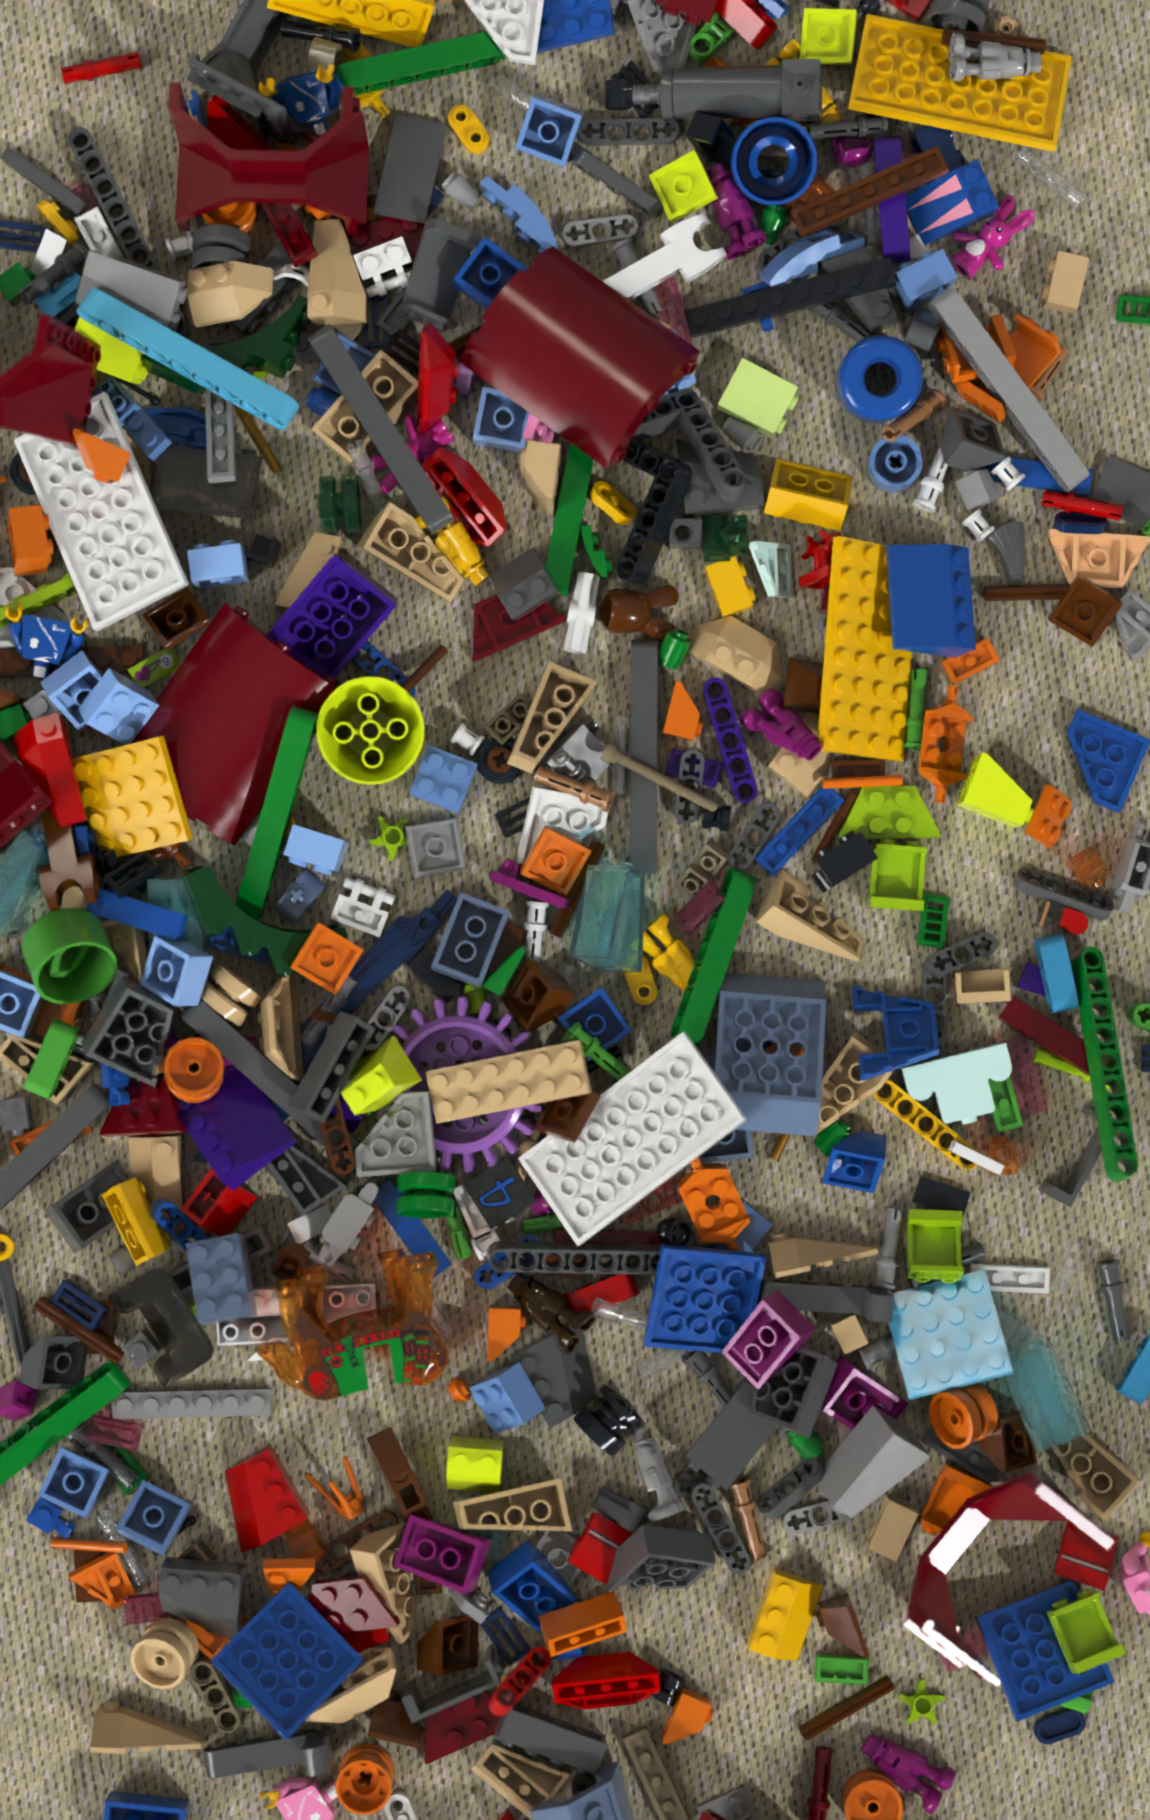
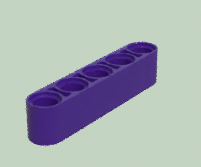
[873,136,910,264]
[702,678,758,804]

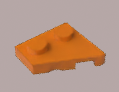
[68,1552,138,1610]
[263,1558,316,1596]

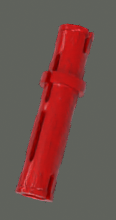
[61,51,142,85]
[1042,489,1124,521]

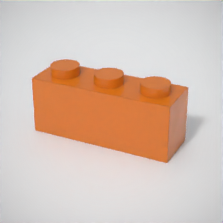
[539,1591,626,1657]

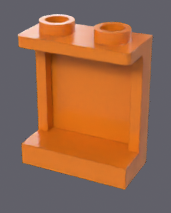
[935,314,1017,383]
[918,1462,994,1536]

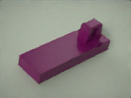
[490,859,571,909]

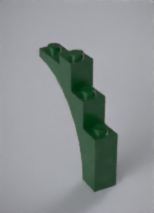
[142,295,311,396]
[180,863,348,976]

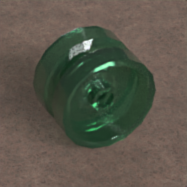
[318,474,362,535]

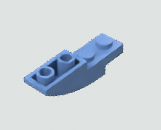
[480,175,559,254]
[759,228,865,287]
[93,375,172,461]

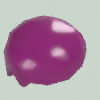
[832,137,872,168]

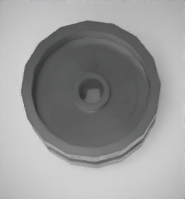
[926,0,990,32]
[190,224,251,269]

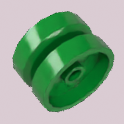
[396,1172,455,1219]

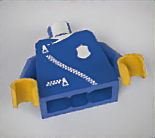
[258,64,343,135]
[5,603,90,679]

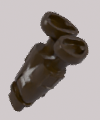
[507,1272,596,1354]

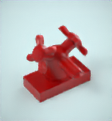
[799,530,841,590]

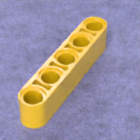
[872,1079,979,1170]

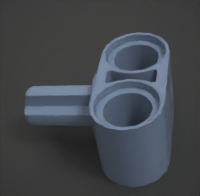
[274,869,326,925]

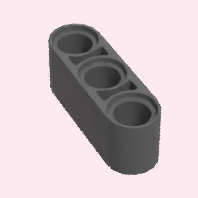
[904,305,939,351]

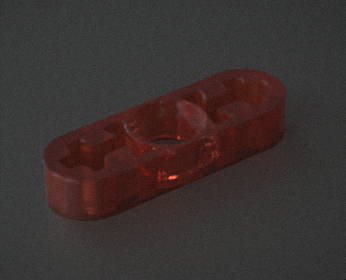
[617,1179,683,1224]

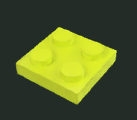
[799,8,857,66]
[649,149,718,223]

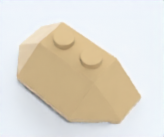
[179,261,274,327]
[687,616,785,696]
[258,974,304,1082]
[305,1646,396,1723]

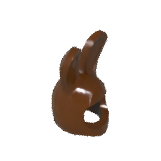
[599,586,679,643]

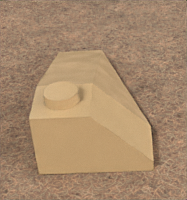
[307,219,367,326]
[356,502,464,602]
[766,712,832,799]
[756,870,864,962]
[813,1032,894,1137]
[129,1134,185,1241]
[766,1232,878,1278]
[1040,1408,1142,1521]
[350,1523,417,1644]
[89,1702,204,1754]

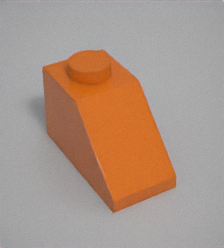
[72,428,131,484]
[662,681,703,742]
[487,1305,526,1362]
[661,1688,714,1745]

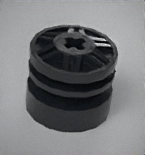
[573,1385,645,1457]

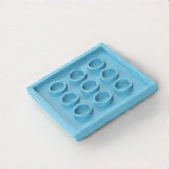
[889,1269,1014,1400]

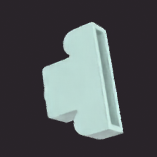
[901,1042,1012,1124]

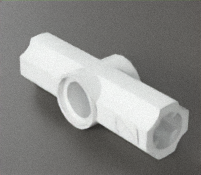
[564,572,600,655]

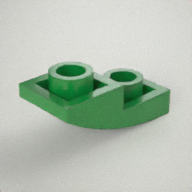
[580,525,612,580]

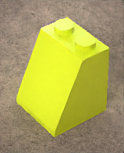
[75,316,148,385]
[956,752,1034,828]
[341,1036,422,1115]
[446,1436,504,1493]

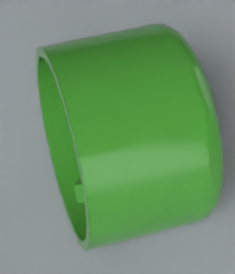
[22,908,117,1004]

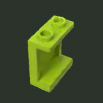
[868,839,928,911]
[906,1209,964,1283]
[1046,1588,1126,1674]

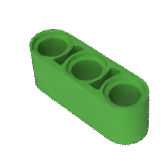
[24,1018,81,1100]

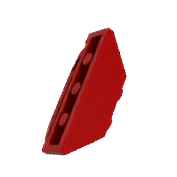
[207,94,274,151]
[416,323,460,434]
[422,447,507,547]
[552,1652,660,1710]

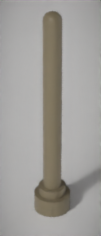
[600,741,718,812]

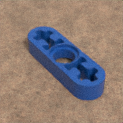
[353,643,416,699]
[149,1199,208,1253]
[474,1234,542,1290]

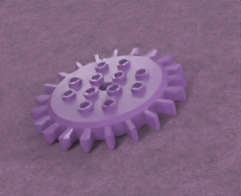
[392,996,545,1172]

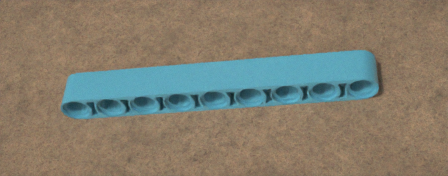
[76,288,299,430]

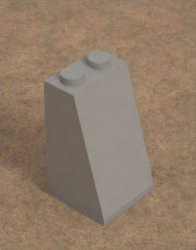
[75,250,188,330]
[818,1406,930,1518]

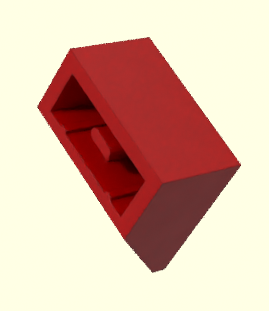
[180,1168,258,1237]

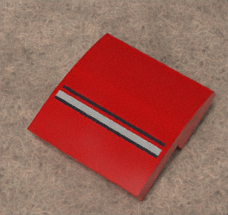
[566,1512,632,1585]
[1052,1521,1118,1591]

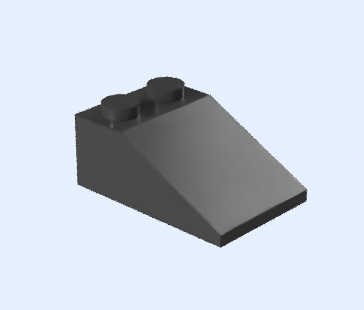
[44,1161,128,1254]

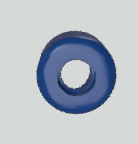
[730,117,817,205]
[835,335,923,424]

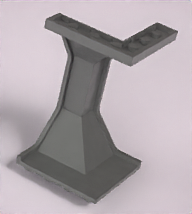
[187,0,299,145]

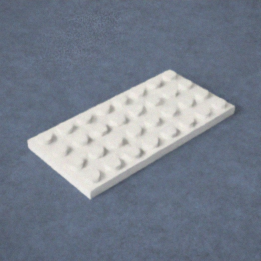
[14,392,189,631]
[518,1032,747,1246]

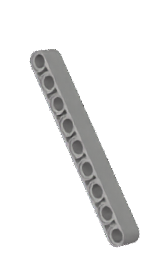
[928,287,1090,493]

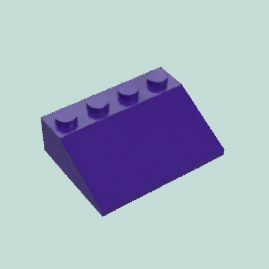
[267,554,397,677]
[175,1066,297,1190]

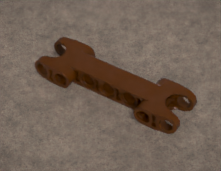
[18,752,99,911]

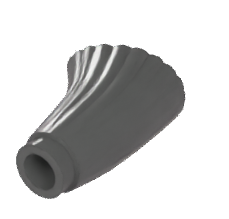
[987,521,1025,582]

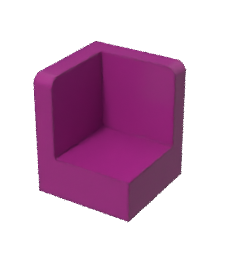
[0,1380,38,1421]

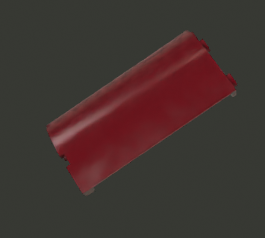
[459,246,700,469]
[130,603,340,846]

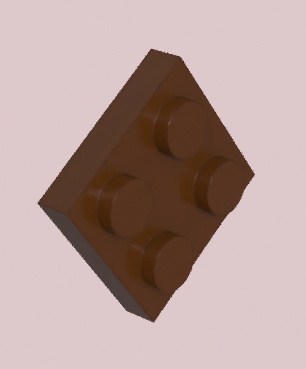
[1048,575,1123,647]
[534,1091,600,1143]

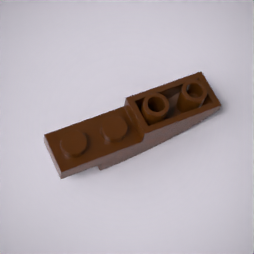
[366,1427,433,1525]

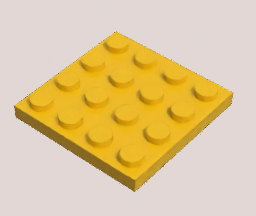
[73,735,193,857]

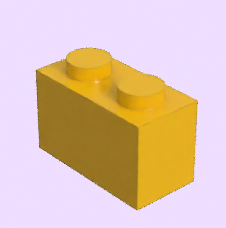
[704,556,756,618]

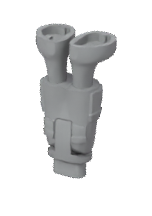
[948,33,1041,82]
[633,1426,685,1523]

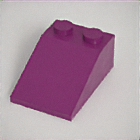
[721,1290,816,1390]
[821,1354,909,1430]
[393,1514,492,1594]

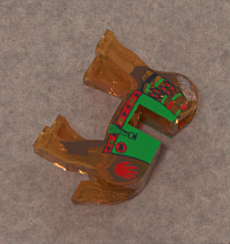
[256,1248,448,1400]

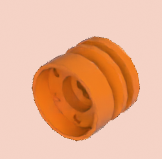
[336,1743,395,1815]

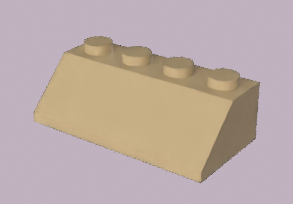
[311,350,418,470]
[520,440,561,516]

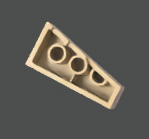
[507,661,598,773]
[453,1478,572,1531]

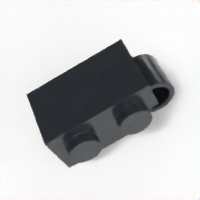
[811,830,878,893]

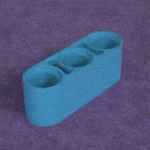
[1034,933,1079,1014]
[1116,1328,1150,1404]

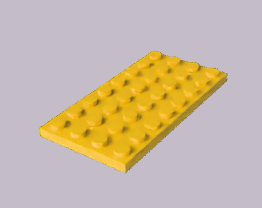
[848,14,1072,152]
[818,536,912,762]

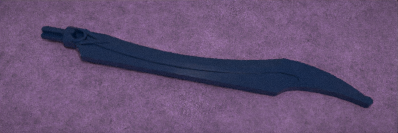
[196,889,458,1163]

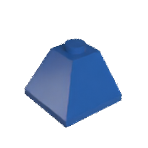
[822,1131,887,1193]

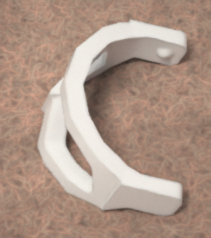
[273,263,310,298]

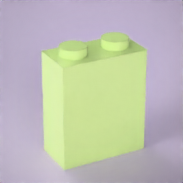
[717,358,799,438]

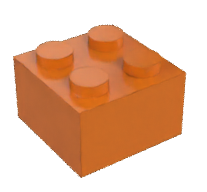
[7,505,53,576]

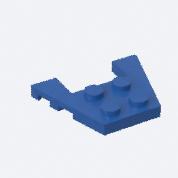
[852,986,939,1080]

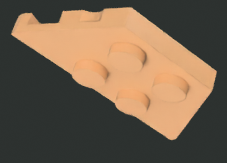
[1048,529,1150,588]

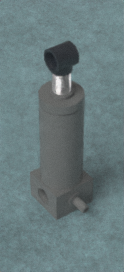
[605,59,823,122]

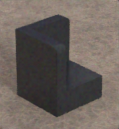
[245,534,282,568]

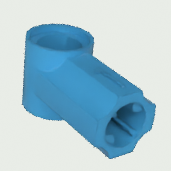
[35,272,81,320]

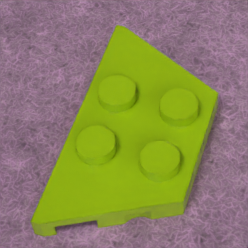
[838,786,941,839]

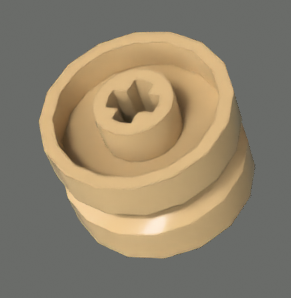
[201,961,264,1026]
[130,1618,199,1690]

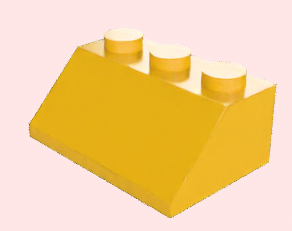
[764,458,853,531]
[101,1177,171,1266]
[747,1567,823,1661]

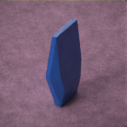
[135,407,207,460]

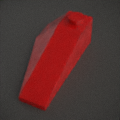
[13,713,87,827]

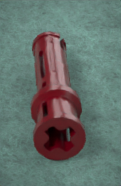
[807,1746,833,1820]

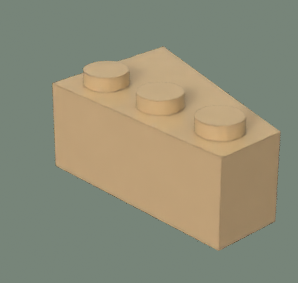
[274,532,343,610]
[0,1034,96,1105]
[471,1744,570,1820]

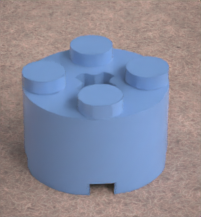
[866,435,922,493]

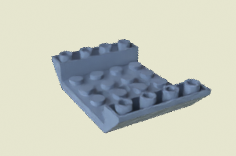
[714,973,826,1137]

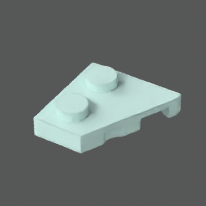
[749,541,793,598]

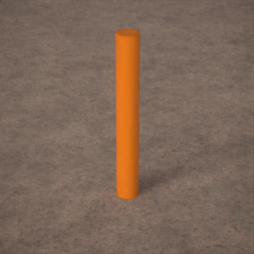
[822,775,902,789]
[51,1537,128,1553]

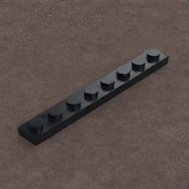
[684,257,897,338]

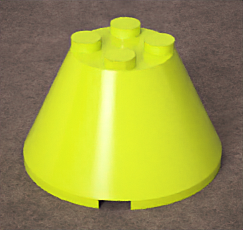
[316,677,424,785]

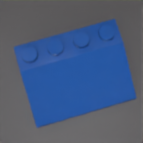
[886,544,976,658]

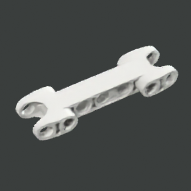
[602,214,727,301]

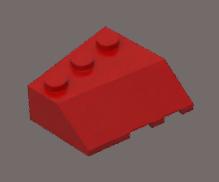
[225,1444,310,1553]

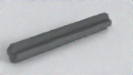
[0,1259,30,1363]

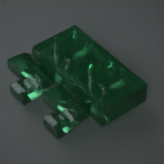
[701,515,749,562]

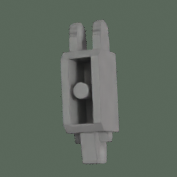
[1111,819,1150,913]
[318,1181,380,1267]

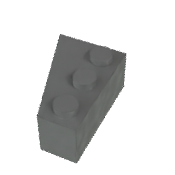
[819,245,898,334]

